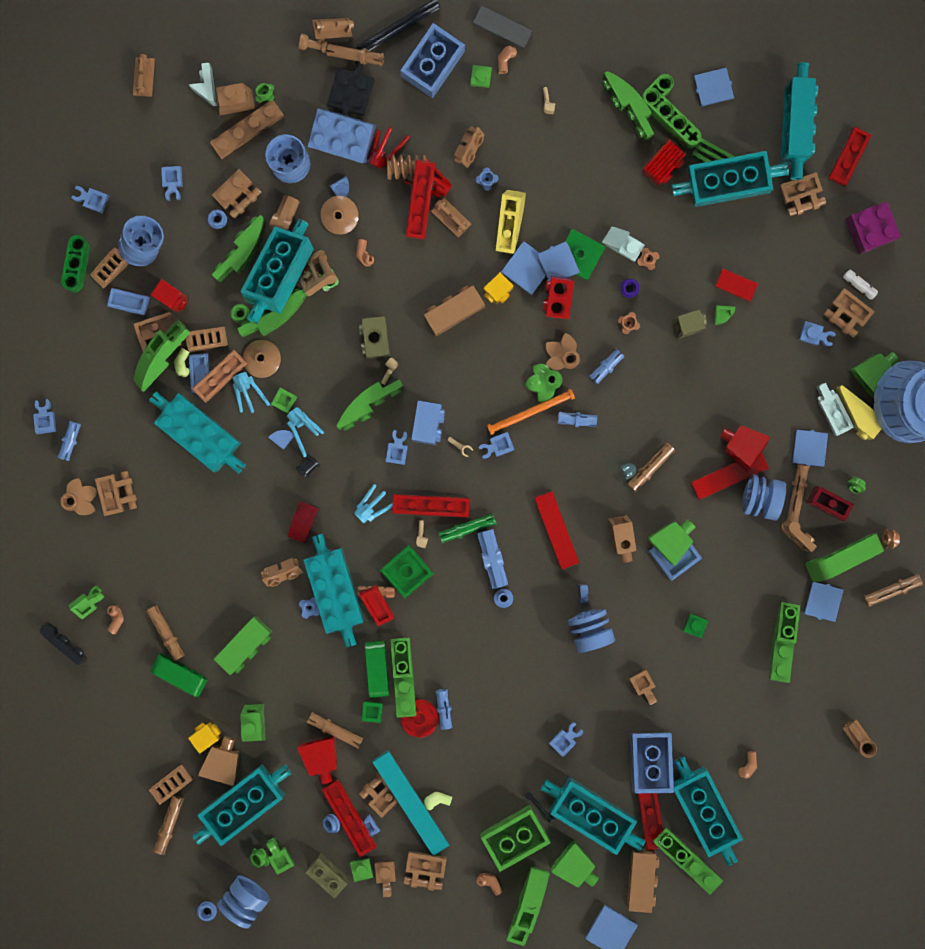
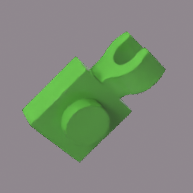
[68,586,104,619]
[266,837,295,875]

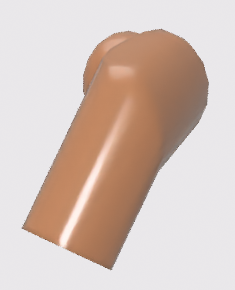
[498,46,517,74]
[356,239,374,266]
[107,605,124,634]
[738,751,757,779]
[476,873,503,896]

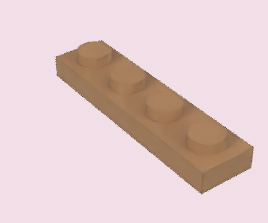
[210,100,284,159]

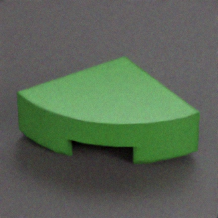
[714,305,735,325]

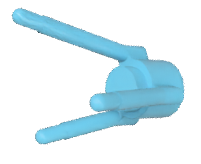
[232,372,270,413]
[287,407,324,457]
[354,484,393,523]

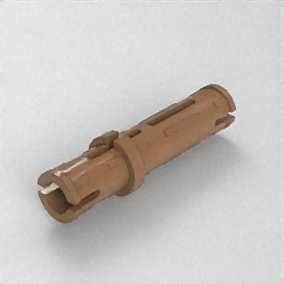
[326,44,384,66]
[627,442,675,492]
[786,464,809,522]
[863,574,923,607]
[146,605,185,661]
[307,712,363,749]
[153,795,184,855]

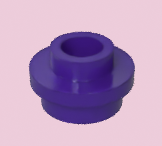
[620,279,639,298]

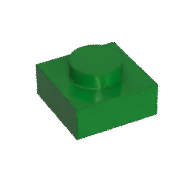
[683,613,708,639]
[362,701,383,723]

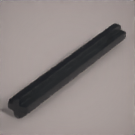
[356,0,440,51]

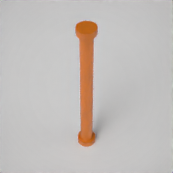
[487,388,575,436]

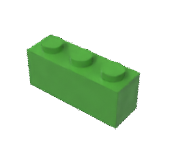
[214,616,272,675]

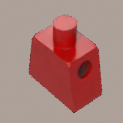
[720,426,770,472]
[298,736,338,784]

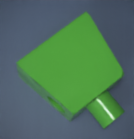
[849,352,899,398]
[647,519,696,566]
[241,704,266,742]
[550,839,599,887]

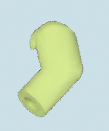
[174,348,190,377]
[424,792,452,810]

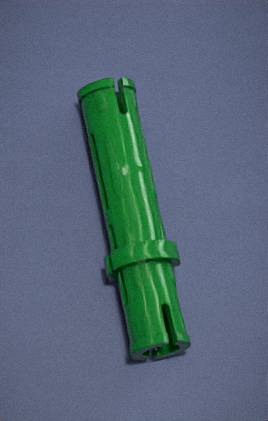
[438,513,496,544]

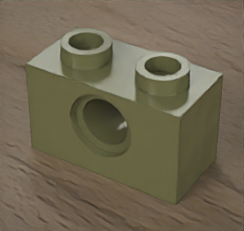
[672,310,707,339]
[359,316,390,359]
[306,853,349,899]

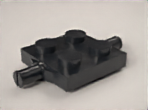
[327,61,375,116]

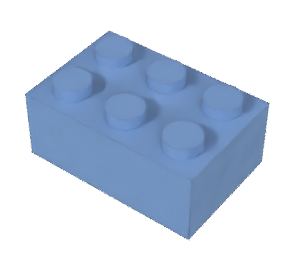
[400,23,465,98]
[308,108,376,163]
[411,401,445,446]
[630,732,674,793]

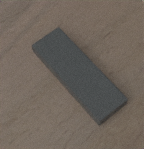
[473,6,533,49]

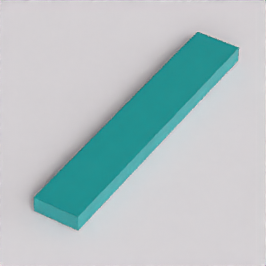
[372,750,450,856]

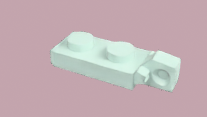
[816,383,854,436]

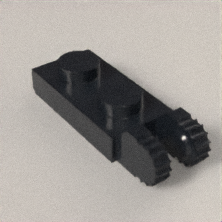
[40,624,87,665]

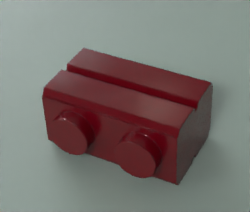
[806,486,854,521]

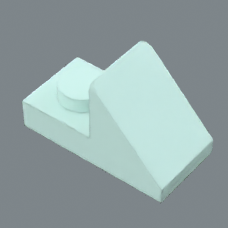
[189,63,217,106]
[602,226,645,262]

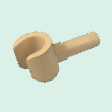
[543,87,555,114]
[381,358,398,385]
[447,437,473,457]
[416,520,428,548]

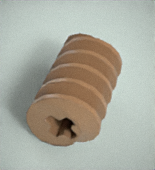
[387,155,426,180]

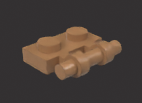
[212,169,262,219]
[779,172,826,216]
[823,288,875,338]
[95,471,137,516]
[359,772,398,818]
[403,851,447,891]

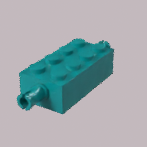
[780,62,819,180]
[671,151,789,207]
[240,219,314,324]
[149,392,246,474]
[304,534,365,648]
[673,756,743,866]
[192,764,292,846]
[540,777,645,855]

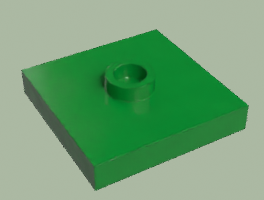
[565,229,606,281]
[380,545,434,599]

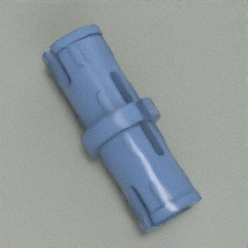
[589,349,624,384]
[558,412,597,427]
[57,421,81,461]
[435,689,453,730]

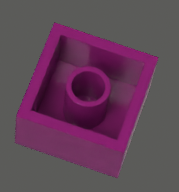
[845,201,901,255]

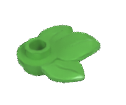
[525,364,563,402]

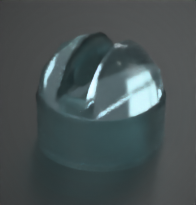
[620,463,637,480]

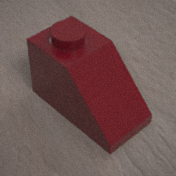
[288,501,320,543]

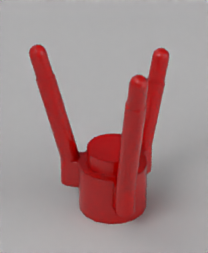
[368,127,410,169]
[404,158,452,198]

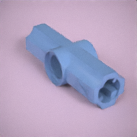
[477,529,508,589]

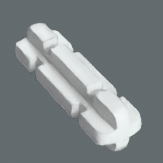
[843,270,878,299]

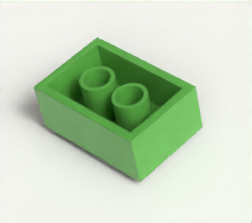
[480,805,550,872]

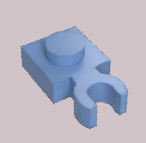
[161,166,183,201]
[72,186,109,214]
[799,321,836,347]
[33,399,56,434]
[386,430,408,465]
[478,432,515,459]
[549,722,583,757]

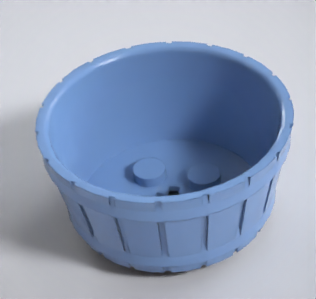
[874,360,925,443]

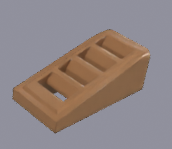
[90,247,129,289]
[186,327,228,352]
[149,764,193,805]

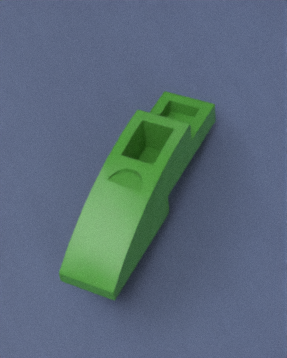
[602,71,654,141]
[212,215,266,283]
[237,288,307,337]
[133,319,191,392]
[337,379,404,431]
[769,602,800,683]
[391,638,416,718]
[653,827,723,895]
[506,866,550,946]

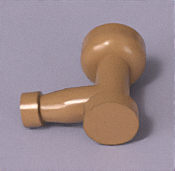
[299,34,328,53]

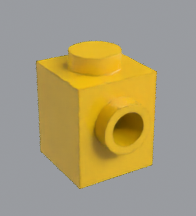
[483,272,513,304]
[188,722,221,754]

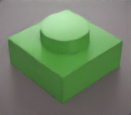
[471,65,492,88]
[271,388,298,414]
[350,857,374,882]

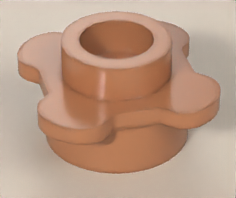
[637,248,659,270]
[618,312,640,334]
[882,529,900,549]

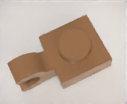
[629,669,657,705]
[375,861,396,897]

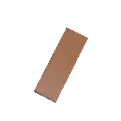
[192,350,247,403]

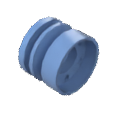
[265,134,311,184]
[118,216,164,266]
[742,475,786,521]
[567,609,616,653]
[217,875,270,928]

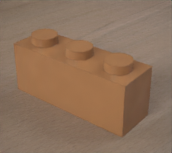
[424,285,485,336]
[626,848,659,913]

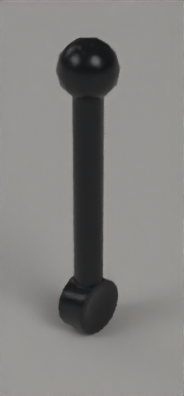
[525,791,555,824]

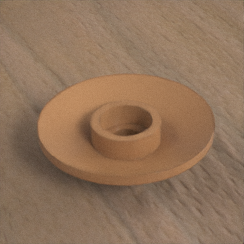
[321,196,359,234]
[243,340,281,378]

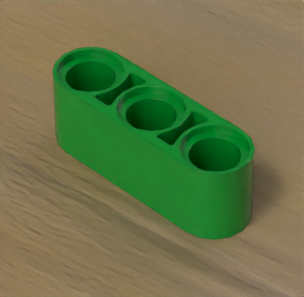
[61,235,90,292]
[365,641,389,698]
[150,653,208,697]

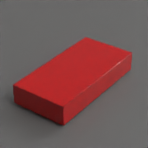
[715,268,758,302]
[359,585,395,627]

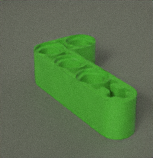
[642,74,702,150]
[805,533,884,582]

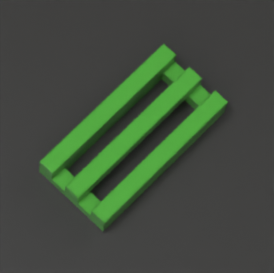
[692,138,735,163]

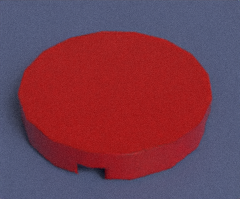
[401,699,438,738]

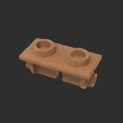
[312,18,354,39]
[133,54,155,97]
[453,126,485,168]
[431,198,471,238]
[261,558,303,587]

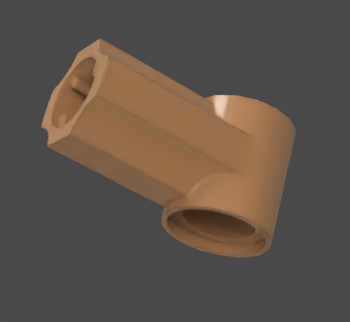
[269,195,300,231]
[842,719,877,758]

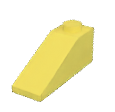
[496,190,526,254]
[835,385,882,440]

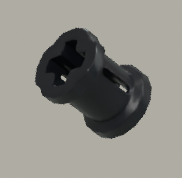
[296,454,321,479]

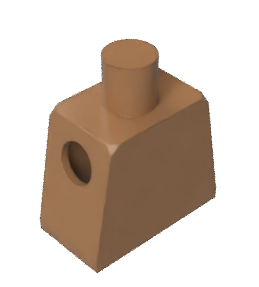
[216,83,255,115]
[608,515,636,563]
[198,736,240,786]

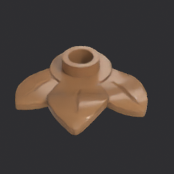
[546,333,580,370]
[60,478,97,515]

